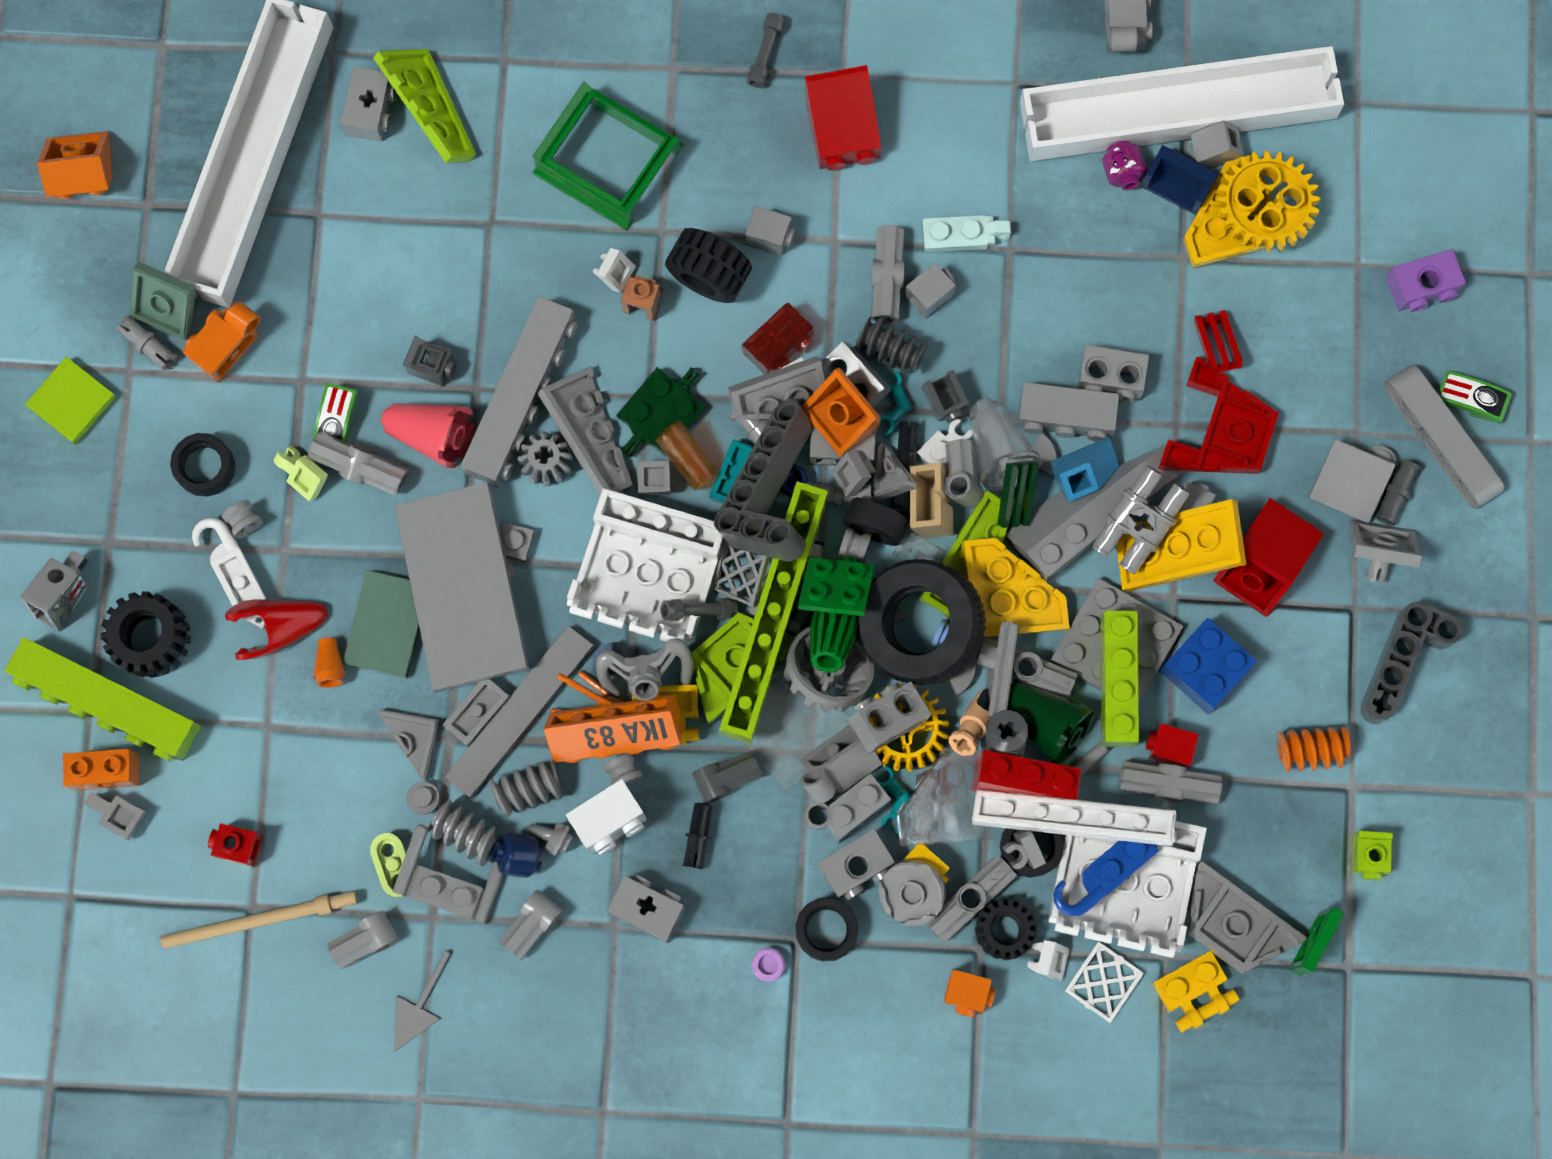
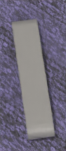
[1384,365,1504,509]

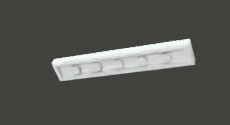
[972,790,1177,846]

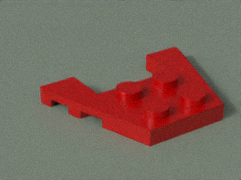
[1158,356,1279,474]

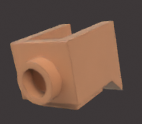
[621,275,664,321]

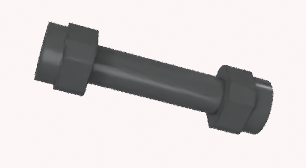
[746,13,785,88]
[660,598,738,621]

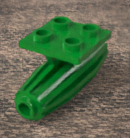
[798,555,874,673]

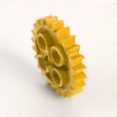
[1215,150,1321,253]

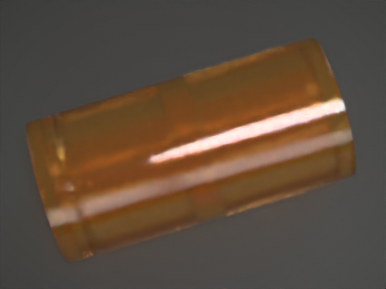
[655,420,719,491]

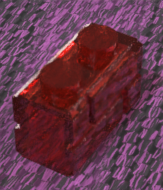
[742,302,814,374]

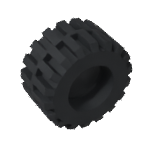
[665,228,752,303]
[100,591,191,678]

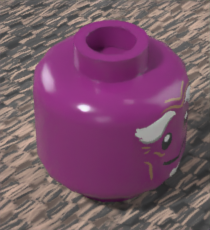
[1102,141,1147,190]

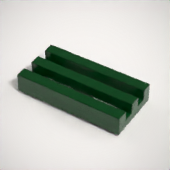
[997,461,1039,528]

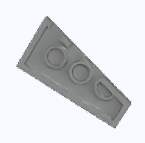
[537,366,633,495]

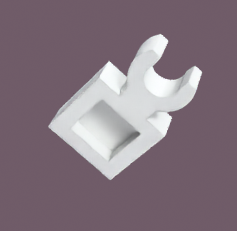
[916,418,973,468]

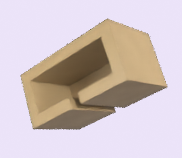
[910,463,954,539]

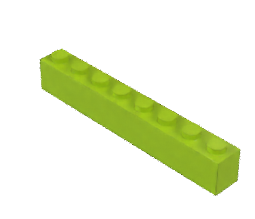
[719,482,828,744]

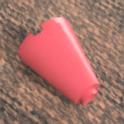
[381,403,474,469]

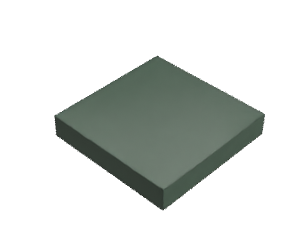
[130,262,196,341]

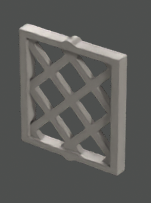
[711,539,770,607]

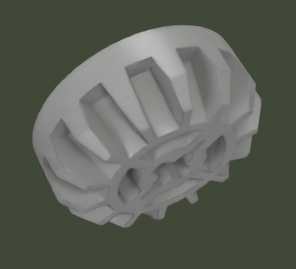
[784,627,874,712]

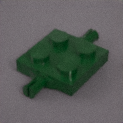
[616,367,706,457]

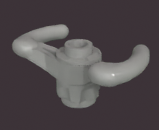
[596,639,694,701]

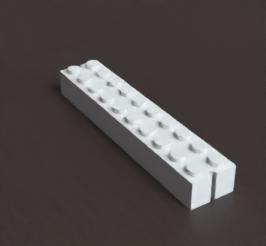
[164,0,334,308]
[1020,46,1344,161]

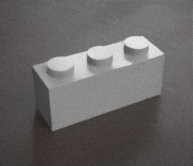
[1017,382,1119,442]

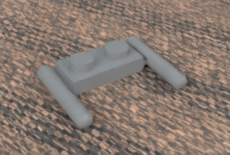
[392,824,503,924]

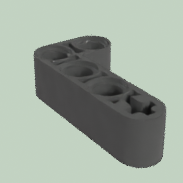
[1360,602,1463,724]

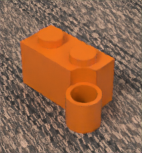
[182,301,261,383]

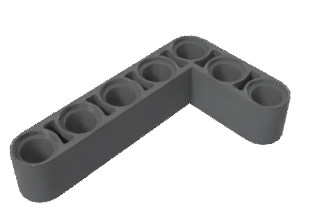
[714,399,813,561]

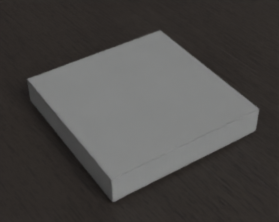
[1308,438,1396,523]

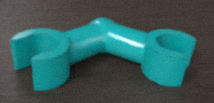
[879,370,911,438]
[873,766,911,835]

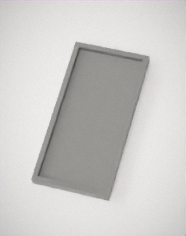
[395,482,529,693]

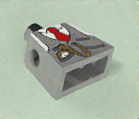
[19,551,88,632]

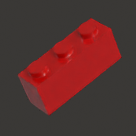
[972,750,1081,800]

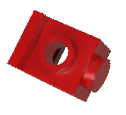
[208,823,263,867]

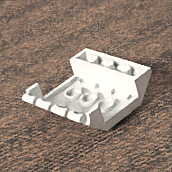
[567,488,724,643]
[1049,799,1207,958]

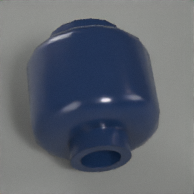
[492,832,544,878]

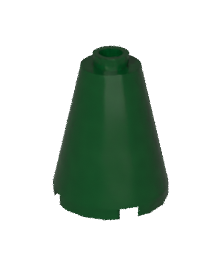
[1007,681,1094,765]

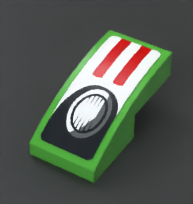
[1438,370,1512,424]
[312,383,359,443]

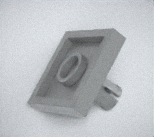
[1348,520,1422,583]

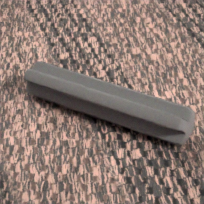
[988,621,1019,717]

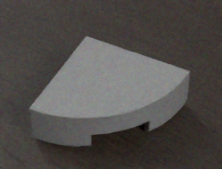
[1024,433,1057,478]
[949,659,976,696]

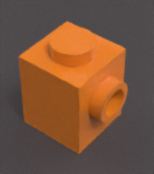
[943,969,996,1018]

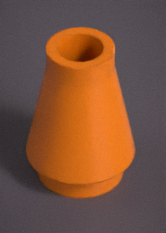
[313,638,346,688]

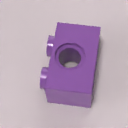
[1386,249,1466,312]

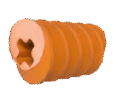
[1277,726,1350,772]

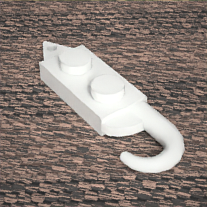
[192,518,267,630]

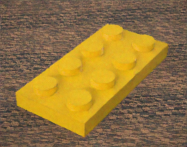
[1116,499,1246,592]

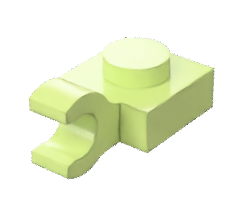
[273,445,328,502]

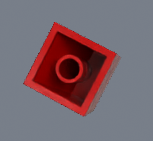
[805,65,881,171]
[1213,498,1324,617]

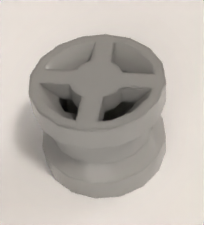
[222,500,263,539]
[838,527,872,563]
[603,753,643,786]

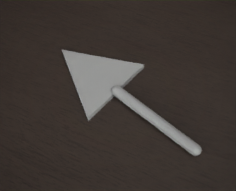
[394,950,450,1052]

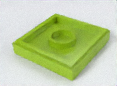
[24,357,116,445]

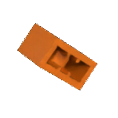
[63,749,139,791]

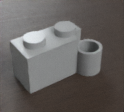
[1104,0,1153,52]
[799,724,882,804]
[805,773,891,844]

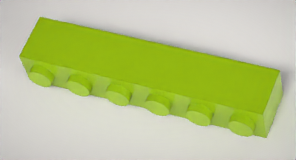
[4,637,201,762]

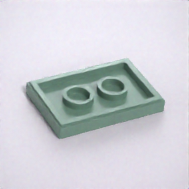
[343,570,420,679]

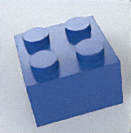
[1159,617,1257,714]

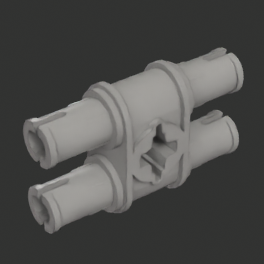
[1092,465,1191,574]

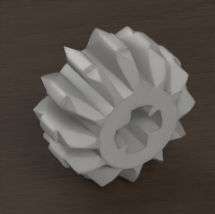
[518,431,573,486]

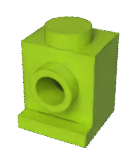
[1352,831,1393,881]

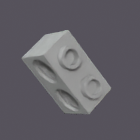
[821,341,892,407]
[1077,345,1149,402]
[848,682,932,754]

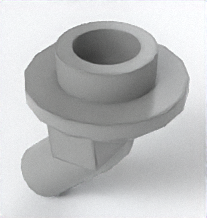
[527,823,572,856]

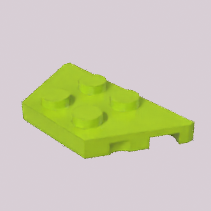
[691,612,797,724]

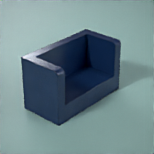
[1141,145,1218,215]

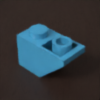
[1050,437,1120,502]

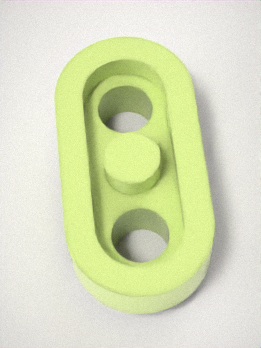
[370,833,406,898]

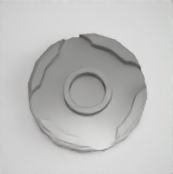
[879,859,946,926]

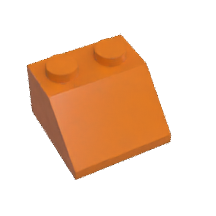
[37,131,113,199]

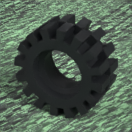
[975,899,1037,960]

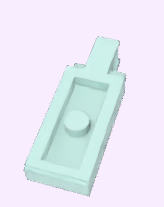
[922,215,1011,252]

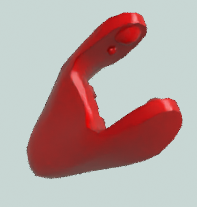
[225,599,328,660]

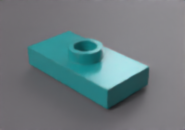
[708,439,753,504]

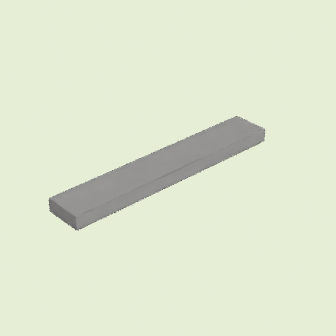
[445,626,594,798]

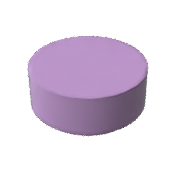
[752,948,785,982]

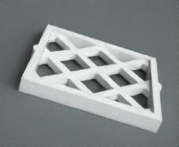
[1065,941,1144,1023]

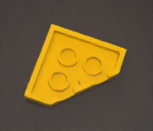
[1183,155,1276,268]
[962,538,1070,637]

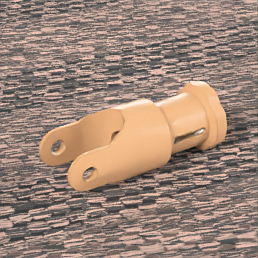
[948,690,991,756]

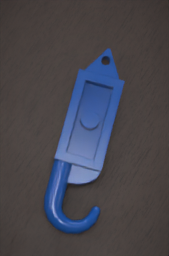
[1053,841,1159,917]

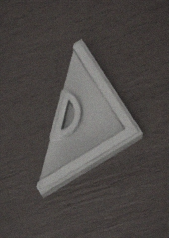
[871,442,917,501]
[378,709,440,780]

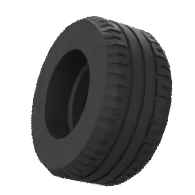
[857,559,986,685]

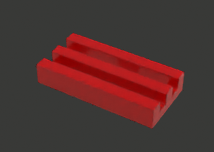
[1194,310,1243,374]

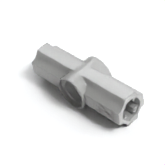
[871,225,905,324]
[308,432,408,496]
[976,637,1078,699]
[1119,761,1222,805]
[926,854,1017,943]

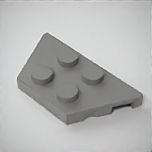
[1187,861,1307,974]

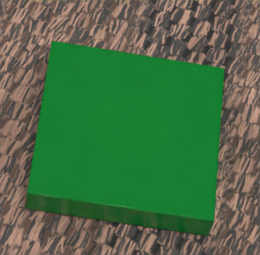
[1289,907,1344,976]

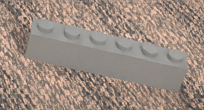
[460,296,578,488]

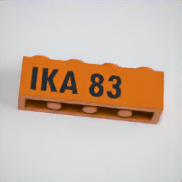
[544,695,685,763]

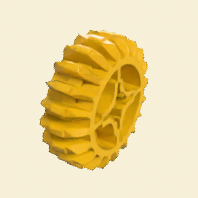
[869,683,949,772]

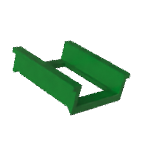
[532,81,684,231]

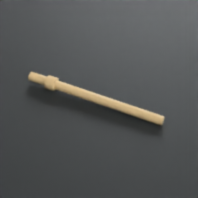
[160,891,358,949]

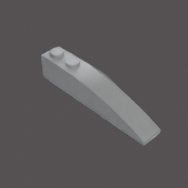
[1004,444,1186,582]

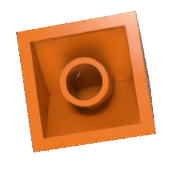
[801,367,880,457]

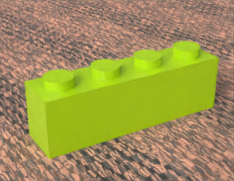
[1100,610,1139,747]

